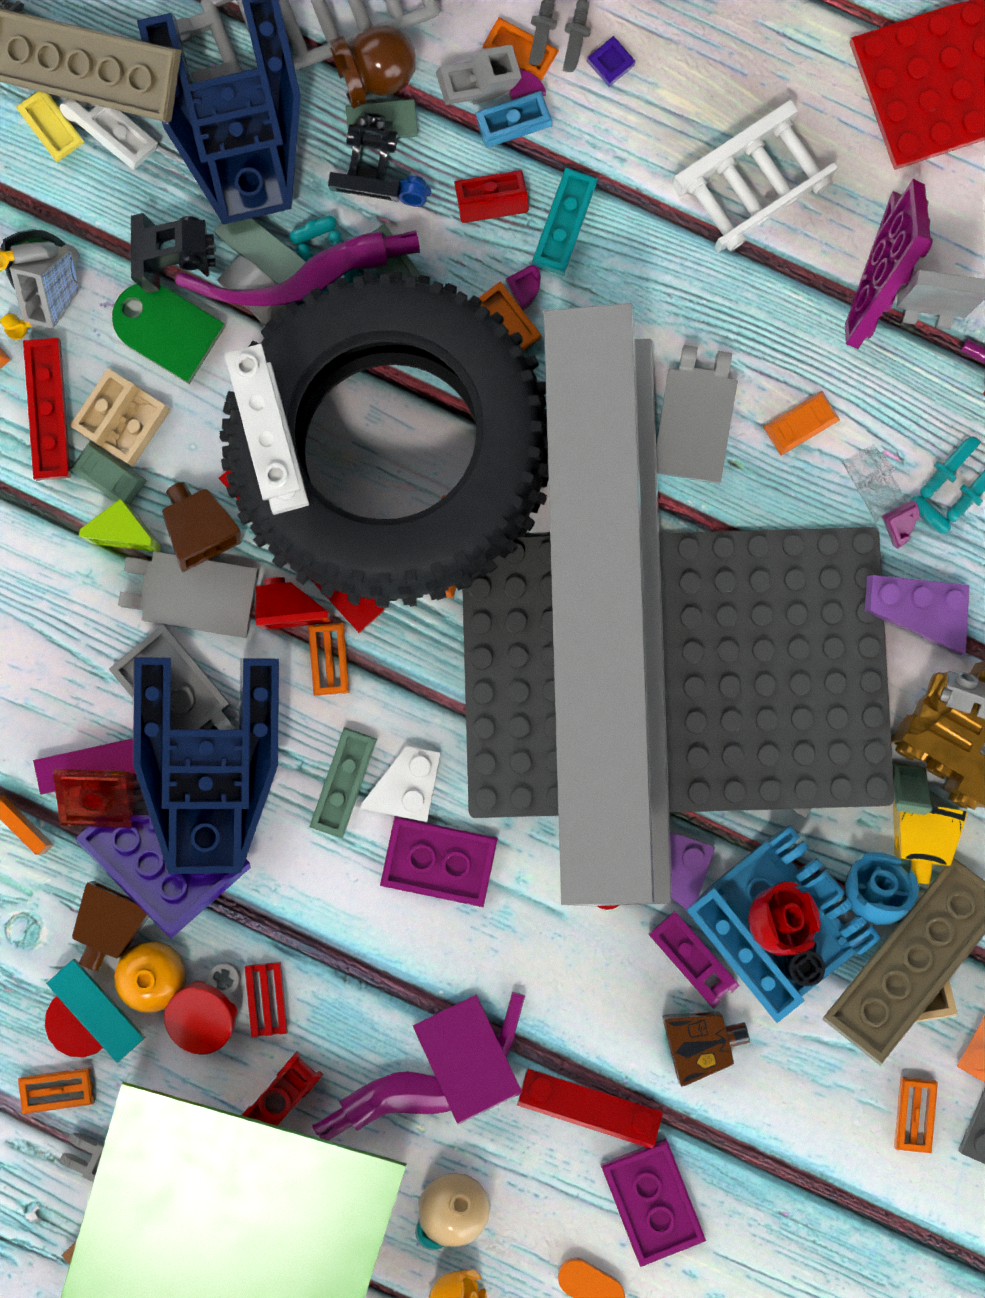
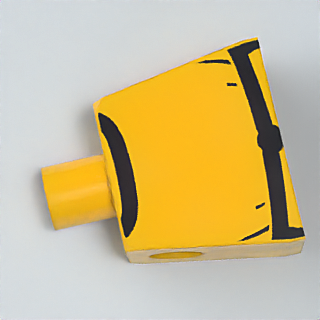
[893,801,967,885]

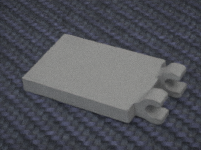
[896,270,985,330]
[656,345,738,484]
[118,551,259,638]
[109,624,238,729]

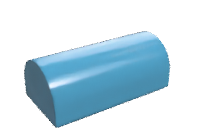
[475,91,552,148]

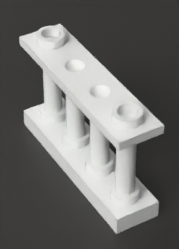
[672,100,837,253]
[224,344,309,515]

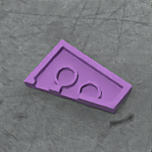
[865,575,970,655]
[670,832,715,909]

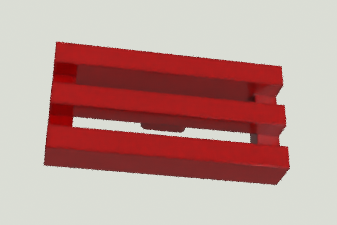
[245,962,288,1038]

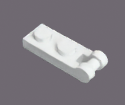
[60,98,158,171]

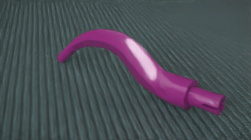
[175,230,420,306]
[312,992,525,1141]

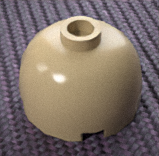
[418,1173,490,1247]

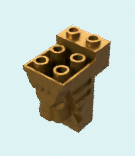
[891,661,985,810]

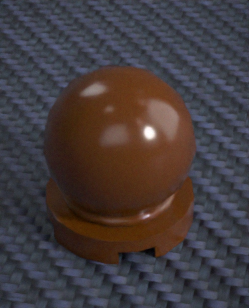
[329,24,416,109]

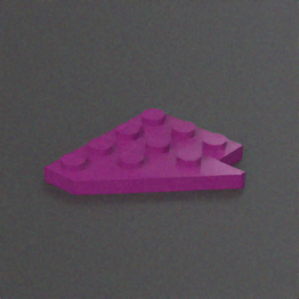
[845,179,933,349]

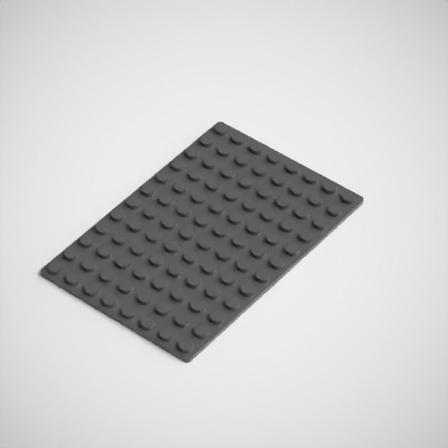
[462,527,894,818]

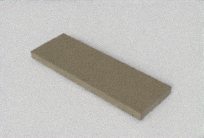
[0,8,182,122]
[822,857,985,1066]

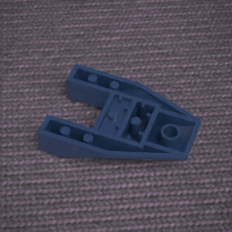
[137,0,301,225]
[133,657,279,874]

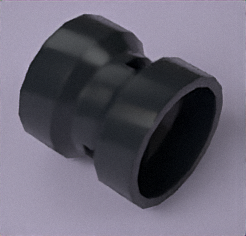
[785,949,825,986]

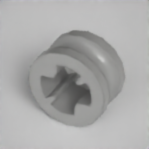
[207,962,241,995]

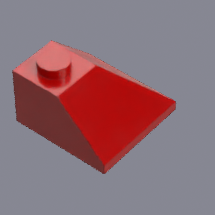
[255,577,333,630]

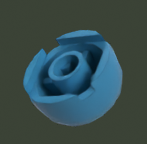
[844,852,919,925]

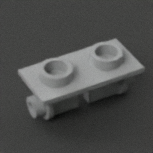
[939,671,985,719]

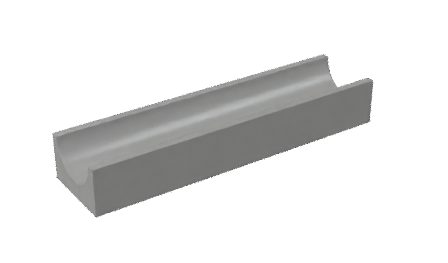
[544,303,673,906]

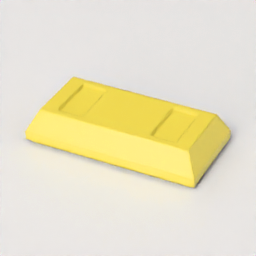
[16,91,85,162]

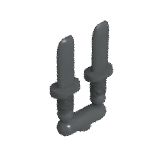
[529,0,591,73]

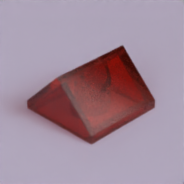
[53,769,134,828]

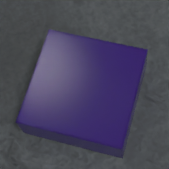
[587,36,636,87]

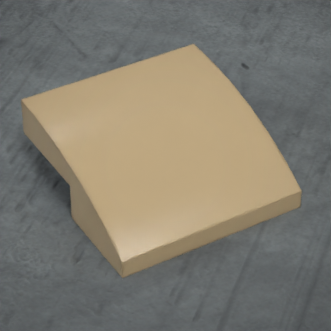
[70,368,171,467]

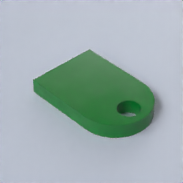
[112,284,226,384]

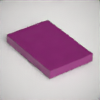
[380,816,498,907]
[413,995,523,1125]
[600,1138,706,1267]

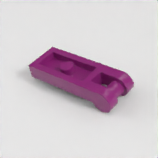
[648,911,740,1009]

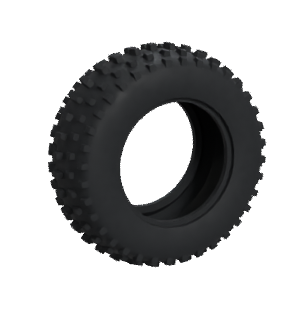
[219,272,549,608]

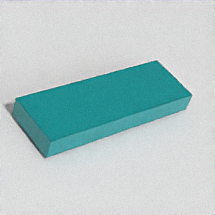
[531,167,598,276]
[46,958,146,1063]

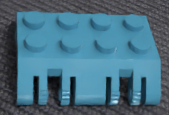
[686,825,881,1023]

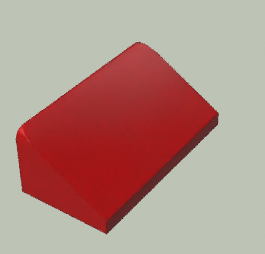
[454,170,529,223]

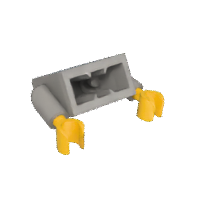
[0,241,80,340]

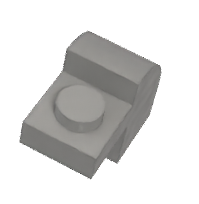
[436,45,522,105]
[217,255,290,326]

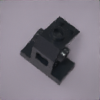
[328,113,400,202]
[131,213,216,294]

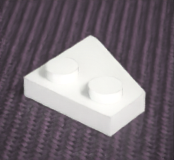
[360,746,441,822]

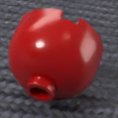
[748,882,821,956]

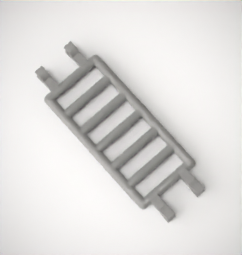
[177,0,440,83]

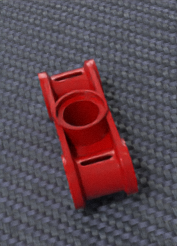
[241,1051,324,1126]

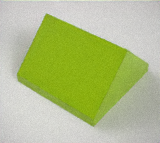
[79,499,162,552]

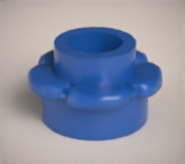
[398,176,431,207]

